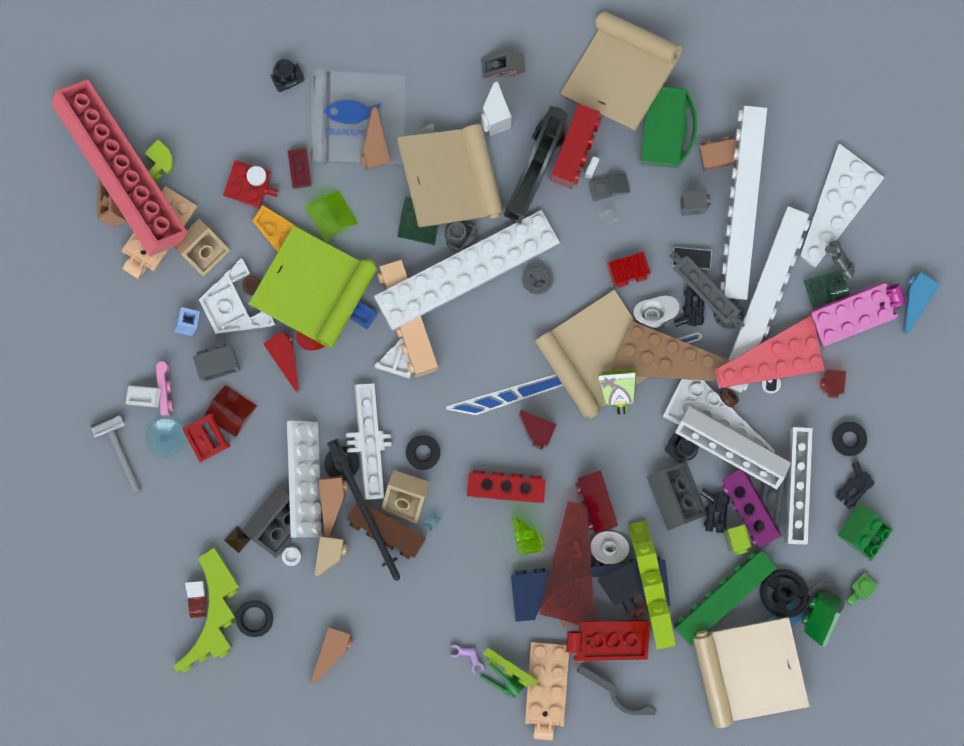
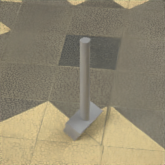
[90,412,141,494]

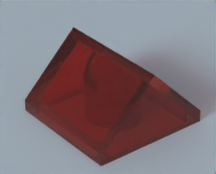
[204,385,257,438]

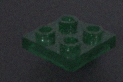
[803,270,849,310]

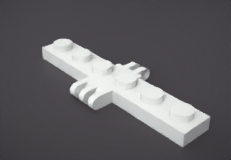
[346,384,392,500]

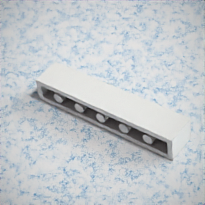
[675,406,791,489]
[785,427,813,545]

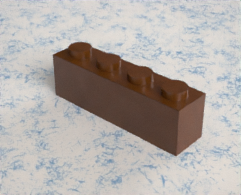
[347,503,426,559]

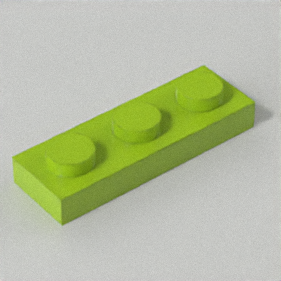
[483,648,539,687]

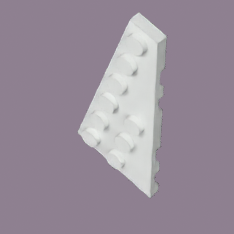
[800,144,884,268]
[663,379,775,453]

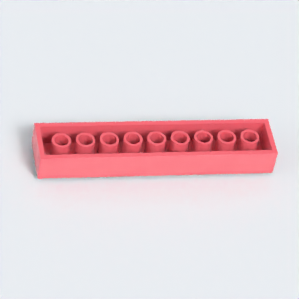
[51,80,188,257]

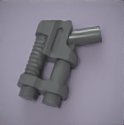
[825,241,855,279]

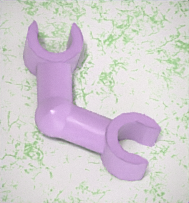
[450,645,484,674]

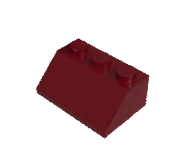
[575,470,618,534]

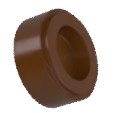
[242,276,261,295]
[719,388,739,408]

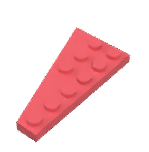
[715,315,824,389]

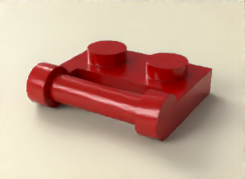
[182,412,231,462]

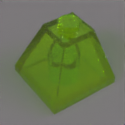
[511,517,545,557]

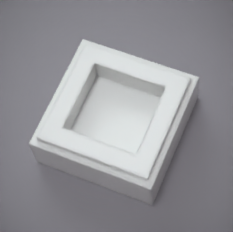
[585,157,600,179]

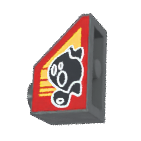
[481,51,526,78]

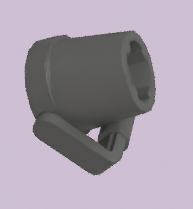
[445,221,478,253]

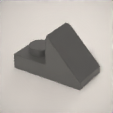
[589,174,630,201]

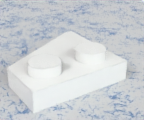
[375,338,412,379]

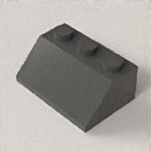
[647,462,707,530]
[242,486,293,558]

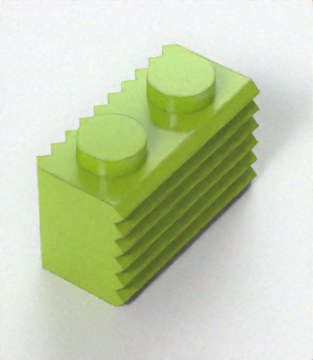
[724,525,752,556]

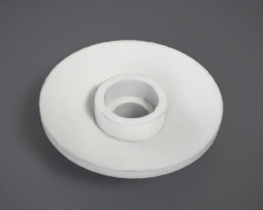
[591,531,629,564]

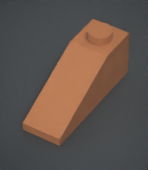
[360,107,390,170]
[97,177,126,228]
[319,475,349,537]
[310,627,354,684]

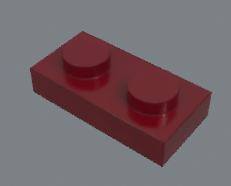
[288,148,312,189]

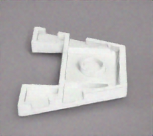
[199,258,276,335]

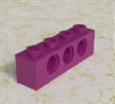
[722,469,783,548]

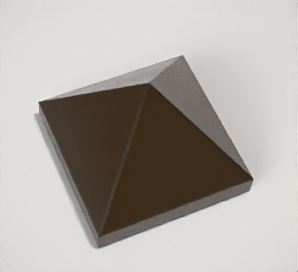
[224,526,251,553]

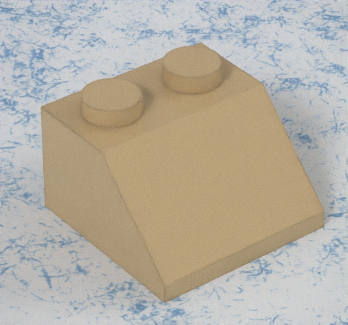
[174,219,230,277]
[380,470,430,524]
[315,537,348,576]

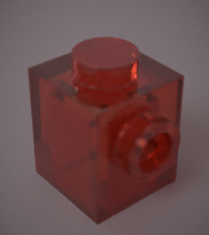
[820,369,846,399]

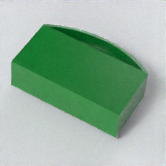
[640,87,697,168]

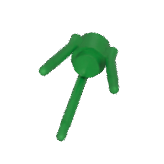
[480,662,524,698]

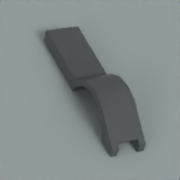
[577,666,657,715]

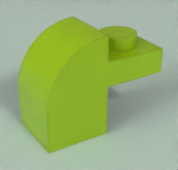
[145,139,175,183]

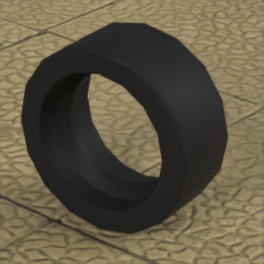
[235,600,273,637]

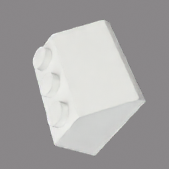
[481,81,512,136]

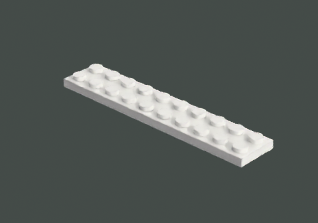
[374,210,560,331]

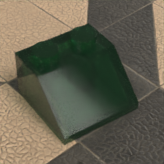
[397,197,440,246]

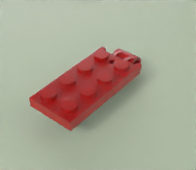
[566,620,650,661]

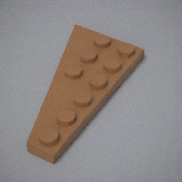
[612,321,729,382]

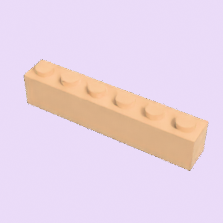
[377,260,438,378]

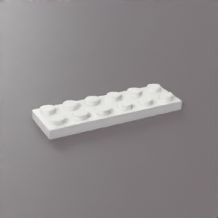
[287,421,322,538]

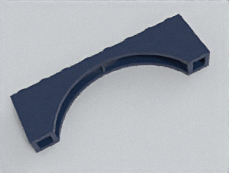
[511,556,670,622]

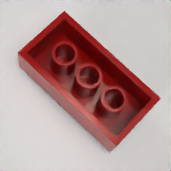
[551,104,602,189]

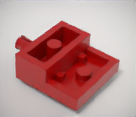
[223,160,279,209]

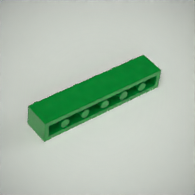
[674,550,777,646]

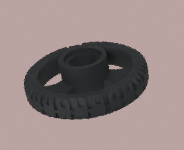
[760,569,809,618]

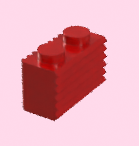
[607,252,651,288]

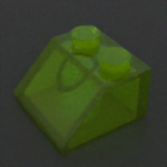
[305,190,358,242]

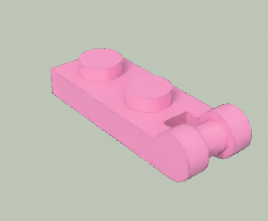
[156,361,173,417]

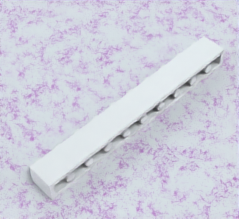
[719,106,767,300]
[726,206,811,394]

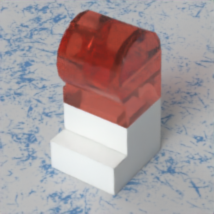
[185,581,207,618]

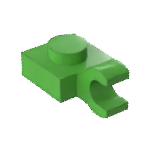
[845,573,878,606]

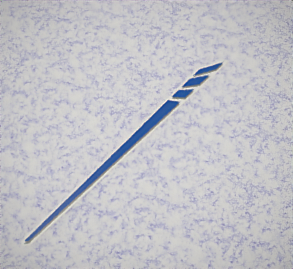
[446,332,702,415]

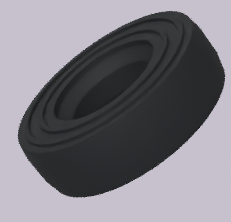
[832,422,867,456]
[406,435,440,470]
[324,446,359,480]

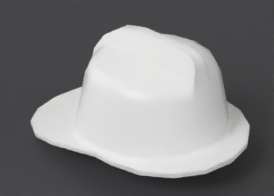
[634,295,679,329]

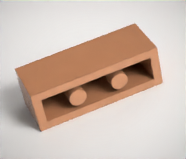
[698,137,738,171]

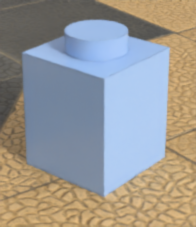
[174,307,200,336]

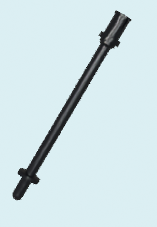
[327,438,400,581]

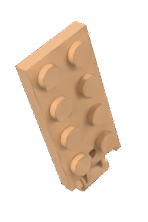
[121,186,198,280]
[525,642,569,741]

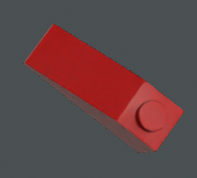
[263,331,300,393]

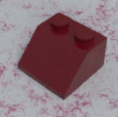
[519,410,557,450]

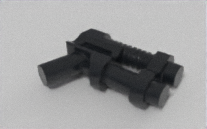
[674,286,705,327]
[835,461,875,509]
[700,488,730,533]

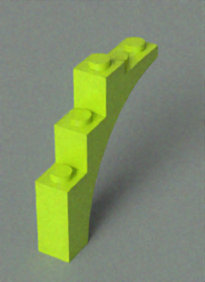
[628,520,676,650]
[173,548,240,673]

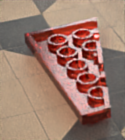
[539,501,595,624]

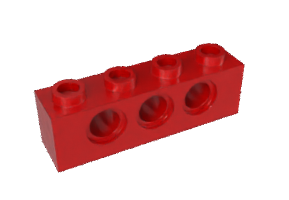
[467,470,546,504]

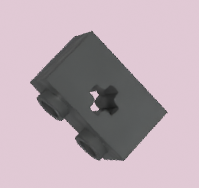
[680,189,711,216]

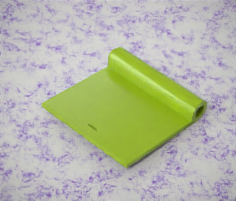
[249,225,377,348]

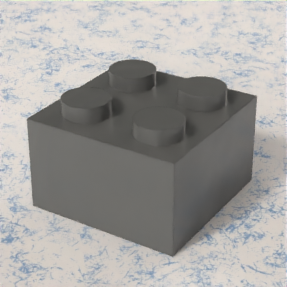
[193,343,240,382]

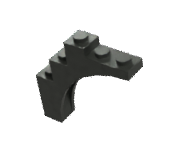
[504,106,568,224]

